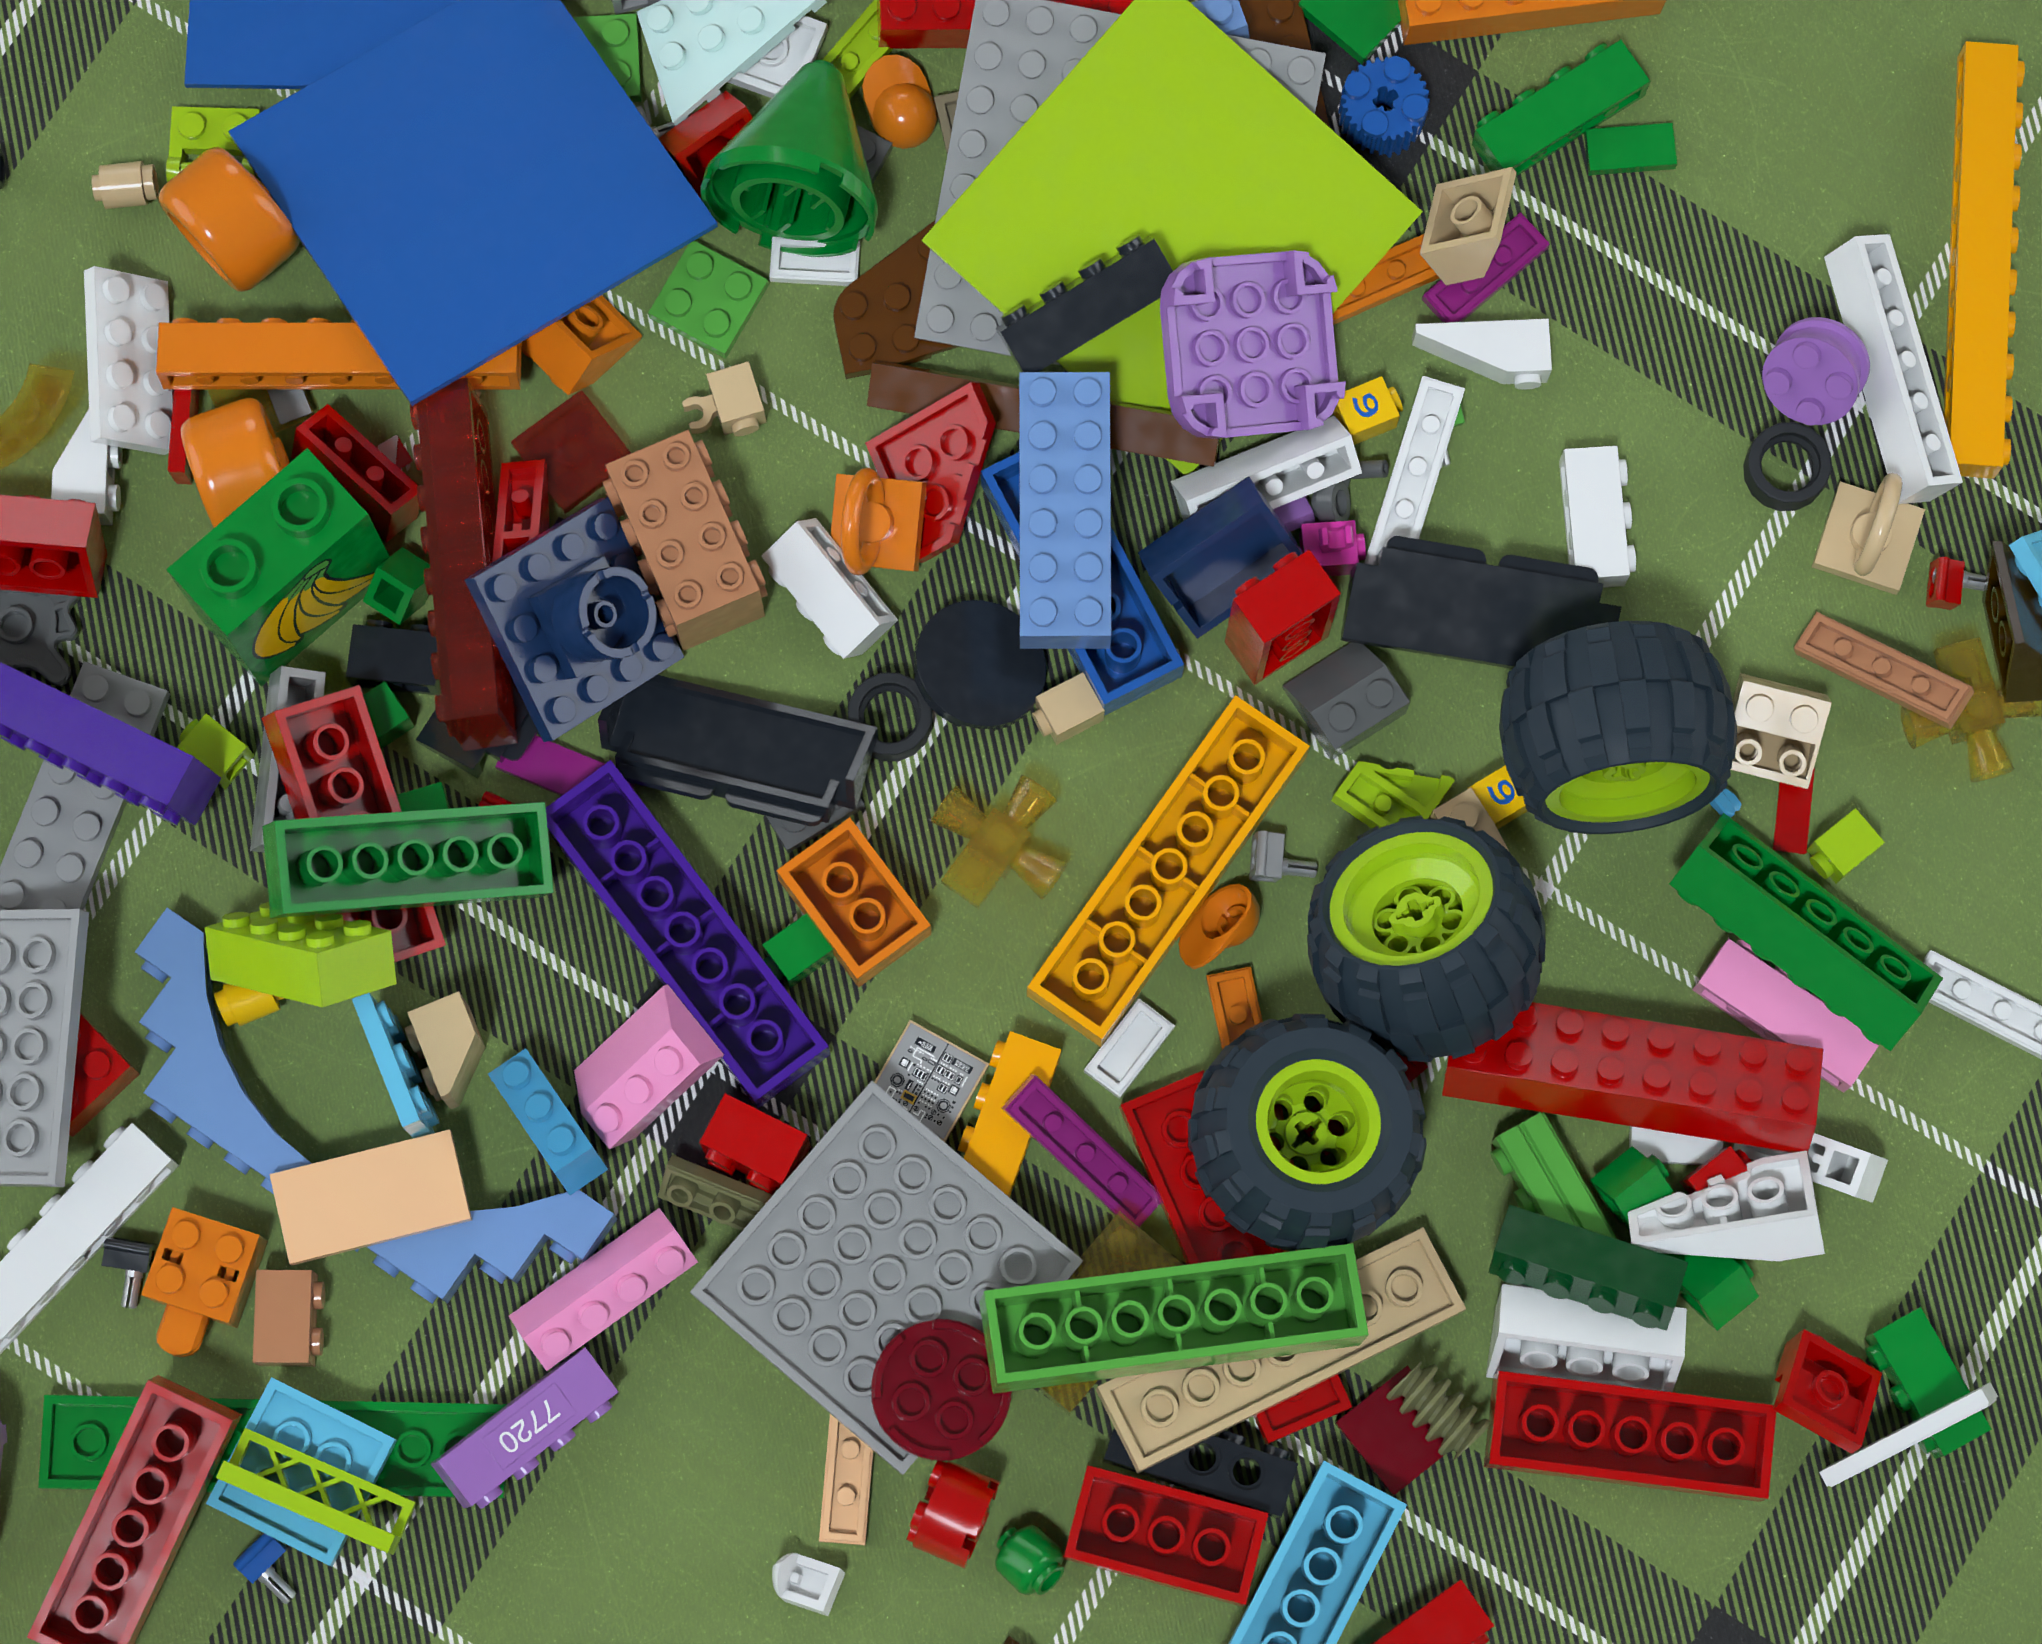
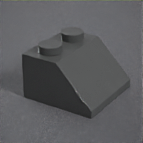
[1282,642,1410,761]

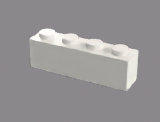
[1171,416,1362,520]

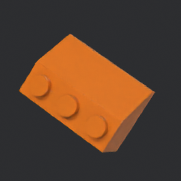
[522,295,643,395]

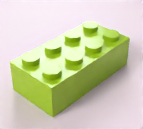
[205,902,397,1008]

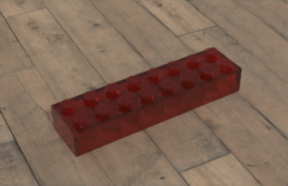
[410,378,518,751]

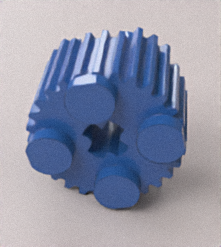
[1338,56,1430,158]

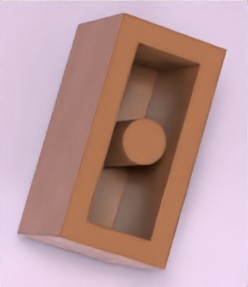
[253,1270,325,1367]

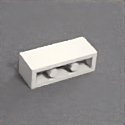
[1559,446,1636,587]
[761,518,898,659]

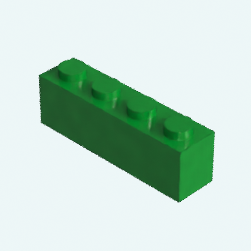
[1472,39,1651,177]

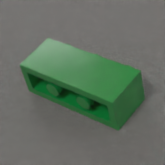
[1865,1307,1992,1459]

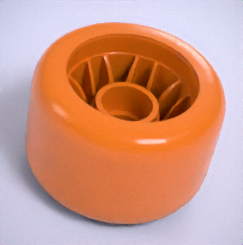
[158,147,300,292]
[181,398,290,528]

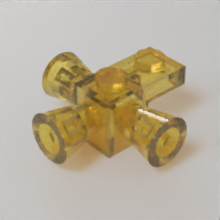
[1901,637,2042,782]
[931,775,1068,909]

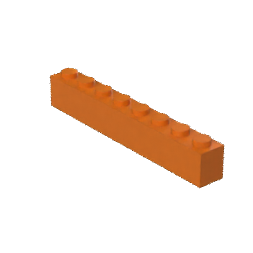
[156,318,522,390]

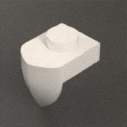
[772,1553,845,1616]

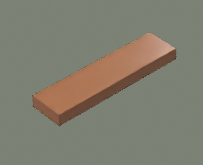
[1794,612,1974,730]

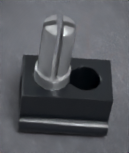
[101,1237,157,1309]

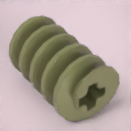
[1386,1360,1490,1461]

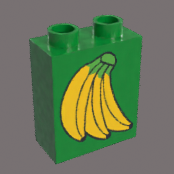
[166,448,390,687]

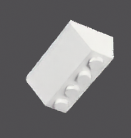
[1486,1284,1687,1392]

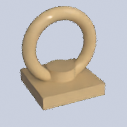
[1811,473,1925,595]

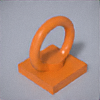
[831,468,927,576]

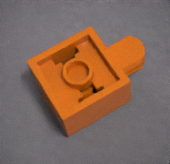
[141,1207,268,1358]

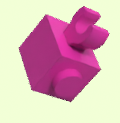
[1299,520,1366,576]

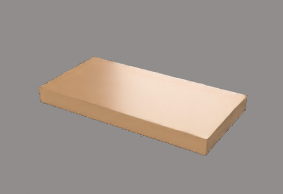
[269,1129,472,1265]

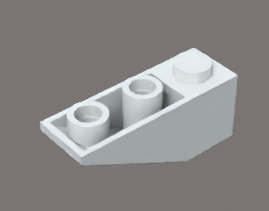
[51,409,123,525]

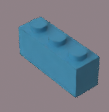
[488,1048,608,1195]

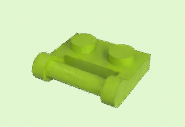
[166,106,261,182]

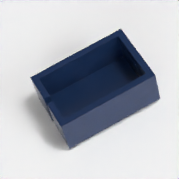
[1138,476,1303,639]

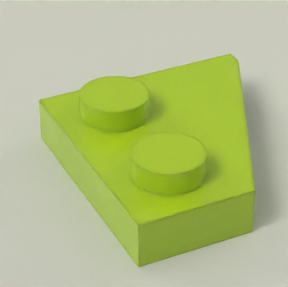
[1331,761,1455,828]

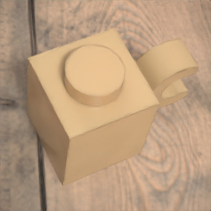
[682,361,766,436]

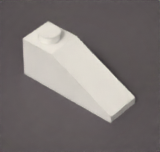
[1412,319,1552,390]
[1733,1133,1888,1203]

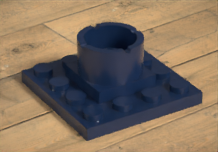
[464,497,684,742]

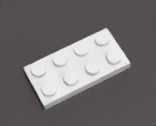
[84,266,173,455]

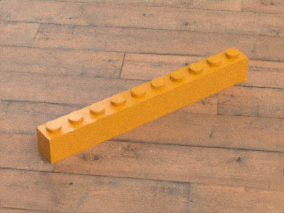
[1943,41,2025,479]

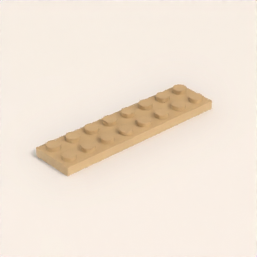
[1095,1227,1466,1473]

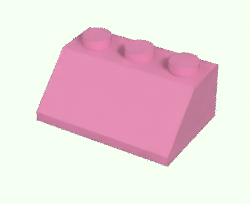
[574,984,724,1149]

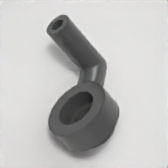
[1311,460,1389,523]

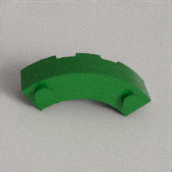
[1590,1146,1759,1331]

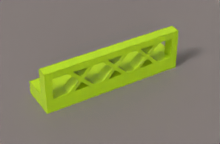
[216,1428,417,1555]

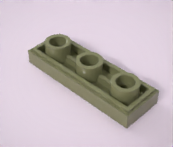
[657,1155,773,1231]

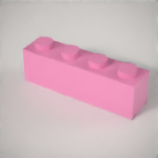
[1692,939,1879,1093]
[509,1208,698,1371]

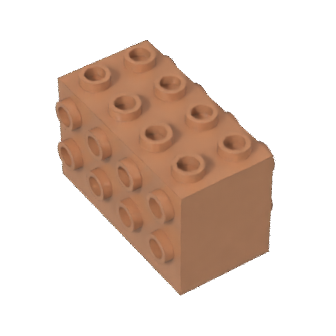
[602,429,768,651]

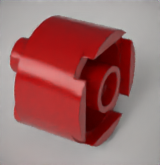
[906,1461,1001,1569]

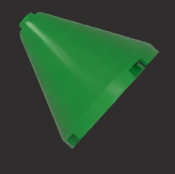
[701,60,879,257]

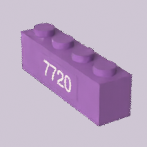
[431,1347,618,1509]

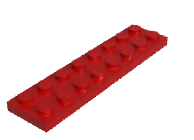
[1119,1070,1352,1445]

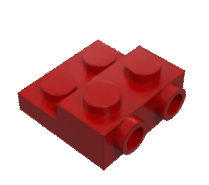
[1773,1329,1882,1454]

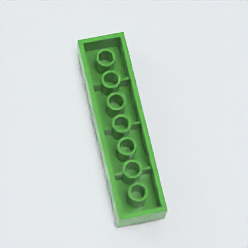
[979,1243,1369,1394]

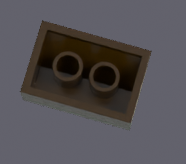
[1982,541,2042,703]

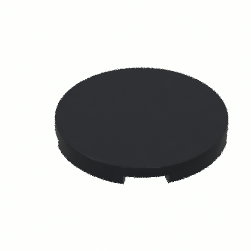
[914,600,1046,730]

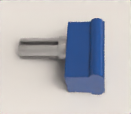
[233,1533,296,1604]

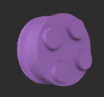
[1762,317,1870,425]

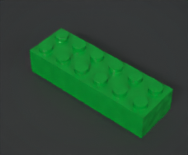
[262,802,554,918]
[1669,813,1943,1051]

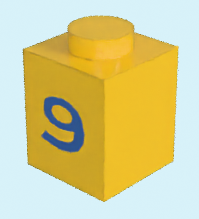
[1332,376,1403,445]
[1467,765,1527,829]

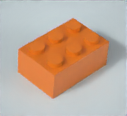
[776,817,932,988]

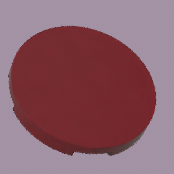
[871,1319,1012,1461]

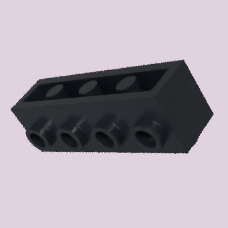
[995,234,1173,372]

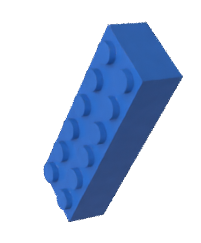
[981,452,1184,716]

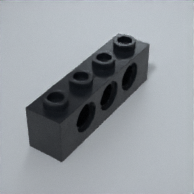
[1103,1428,1298,1519]

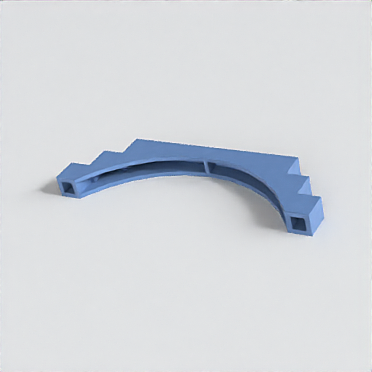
[135,908,617,1304]

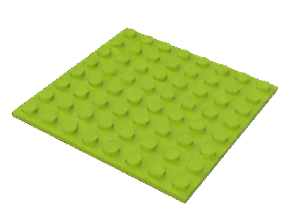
[921,0,1423,476]

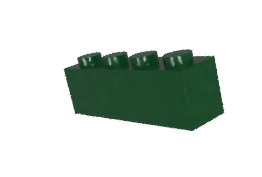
[1488,1205,1688,1331]

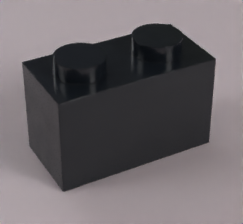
[346,620,447,696]

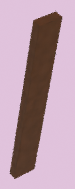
[867,360,1220,467]

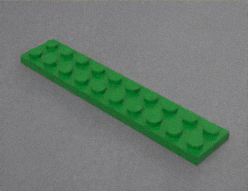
[38,1395,507,1499]

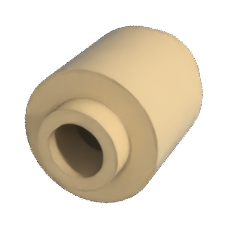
[92,161,159,209]

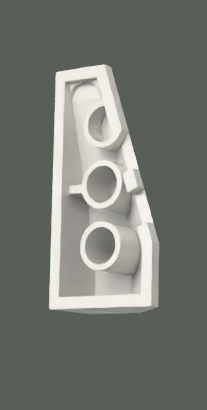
[1628,1150,1825,1261]

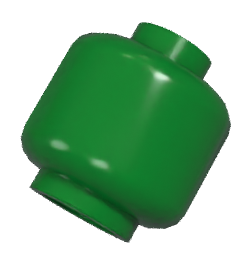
[995,1525,1064,1595]

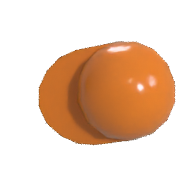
[862,54,937,149]
[1179,884,1260,969]

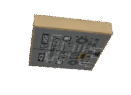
[874,1020,989,1143]

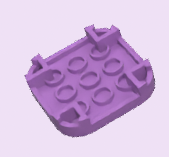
[1160,250,1346,439]

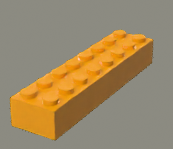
[1027,695,1310,1047]

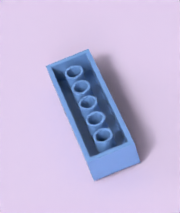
[1019,372,1111,649]

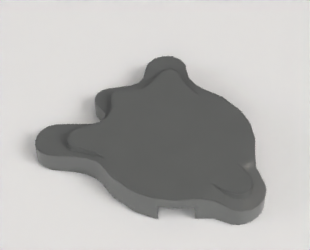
[0,590,81,687]

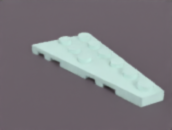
[636,0,827,126]

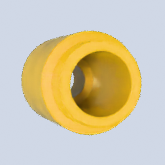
[214,983,284,1026]

